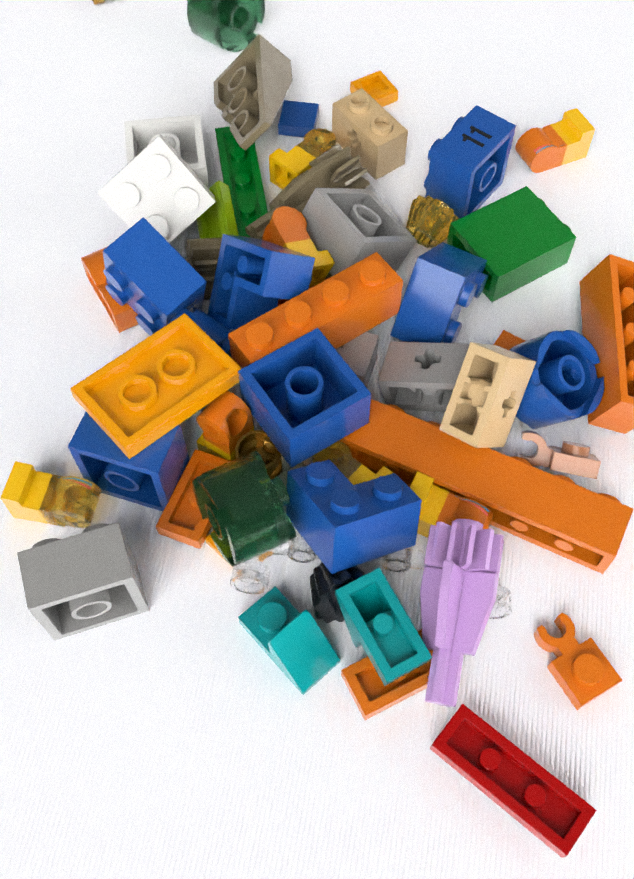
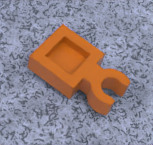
[533,612,623,710]

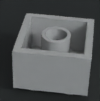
[302,188,417,276]
[17,522,149,641]

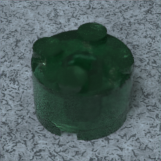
[186,0,265,53]
[192,451,296,566]

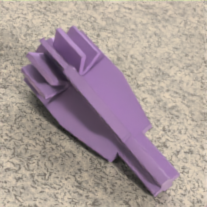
[420,519,504,707]

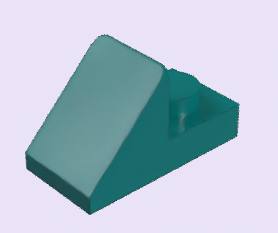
[335,567,432,686]
[238,586,340,695]

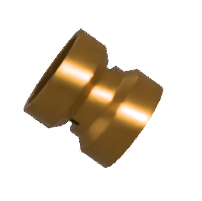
[235,430,282,490]

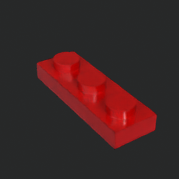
[430,703,597,858]

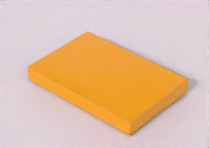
[70,313,242,459]

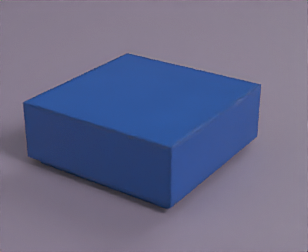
[278,100,319,139]

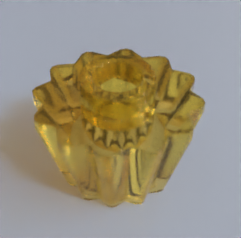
[406,195,459,248]

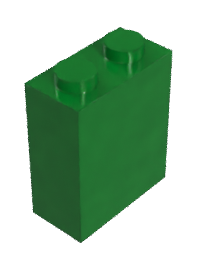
[447,186,576,302]

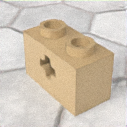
[332,88,408,180]
[439,342,537,448]

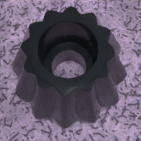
[309,562,366,623]

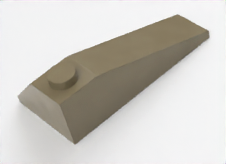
[213,34,293,151]

